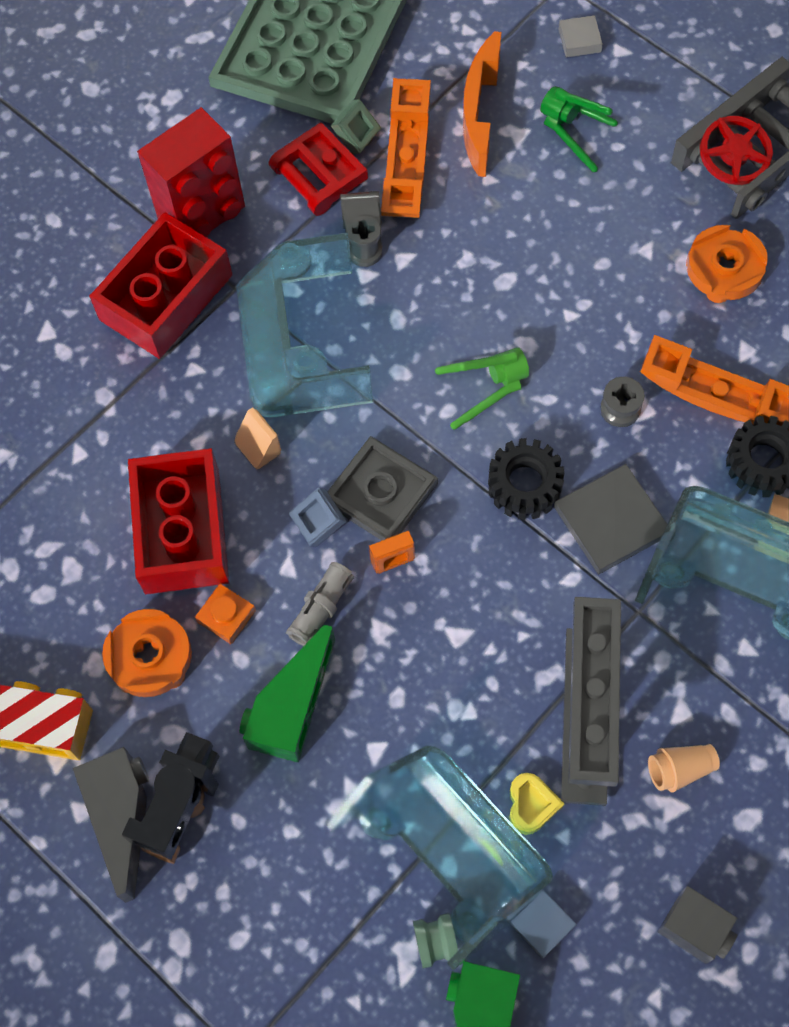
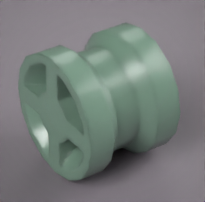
[413,913,460,969]

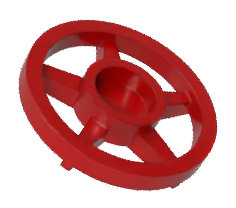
[700,116,773,185]

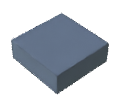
[289,487,347,547]
[510,890,577,959]

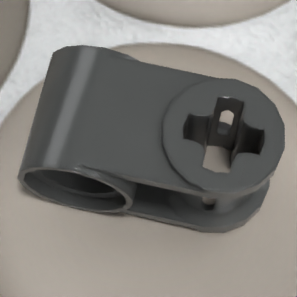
[340,191,382,267]

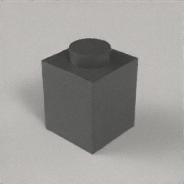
[657,886,738,964]

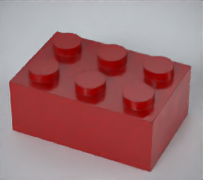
[137,107,245,237]
[89,212,233,359]
[128,448,229,595]

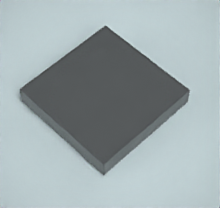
[327,436,438,541]
[554,464,672,575]

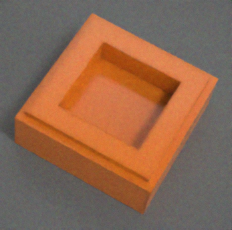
[369,530,415,574]

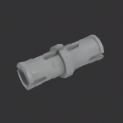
[286,562,354,646]

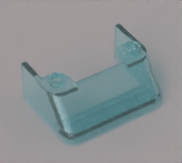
[237,232,373,417]
[635,486,789,640]
[326,746,553,970]

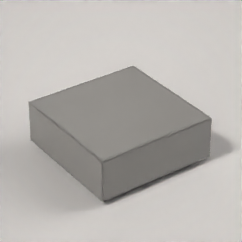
[558,15,603,58]

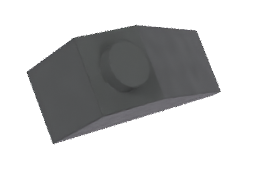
[73,747,149,903]

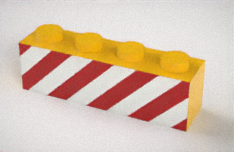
[0,681,93,761]

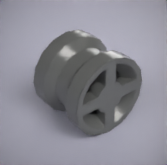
[600,376,645,427]

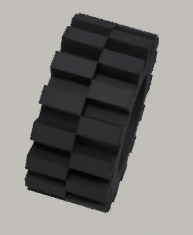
[726,416,789,497]
[488,438,565,520]

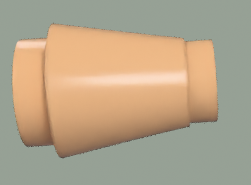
[648,744,720,793]

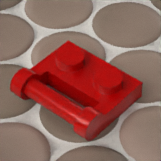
[268,122,368,216]

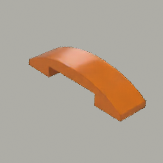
[463,31,502,177]
[381,78,431,218]
[640,335,789,431]

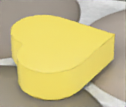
[509,773,564,835]

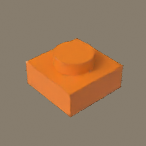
[195,584,256,644]

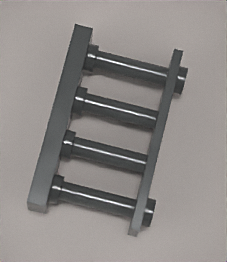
[671,56,789,219]
[561,597,621,806]

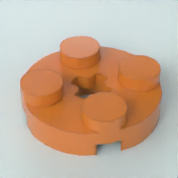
[686,225,768,303]
[102,609,192,697]

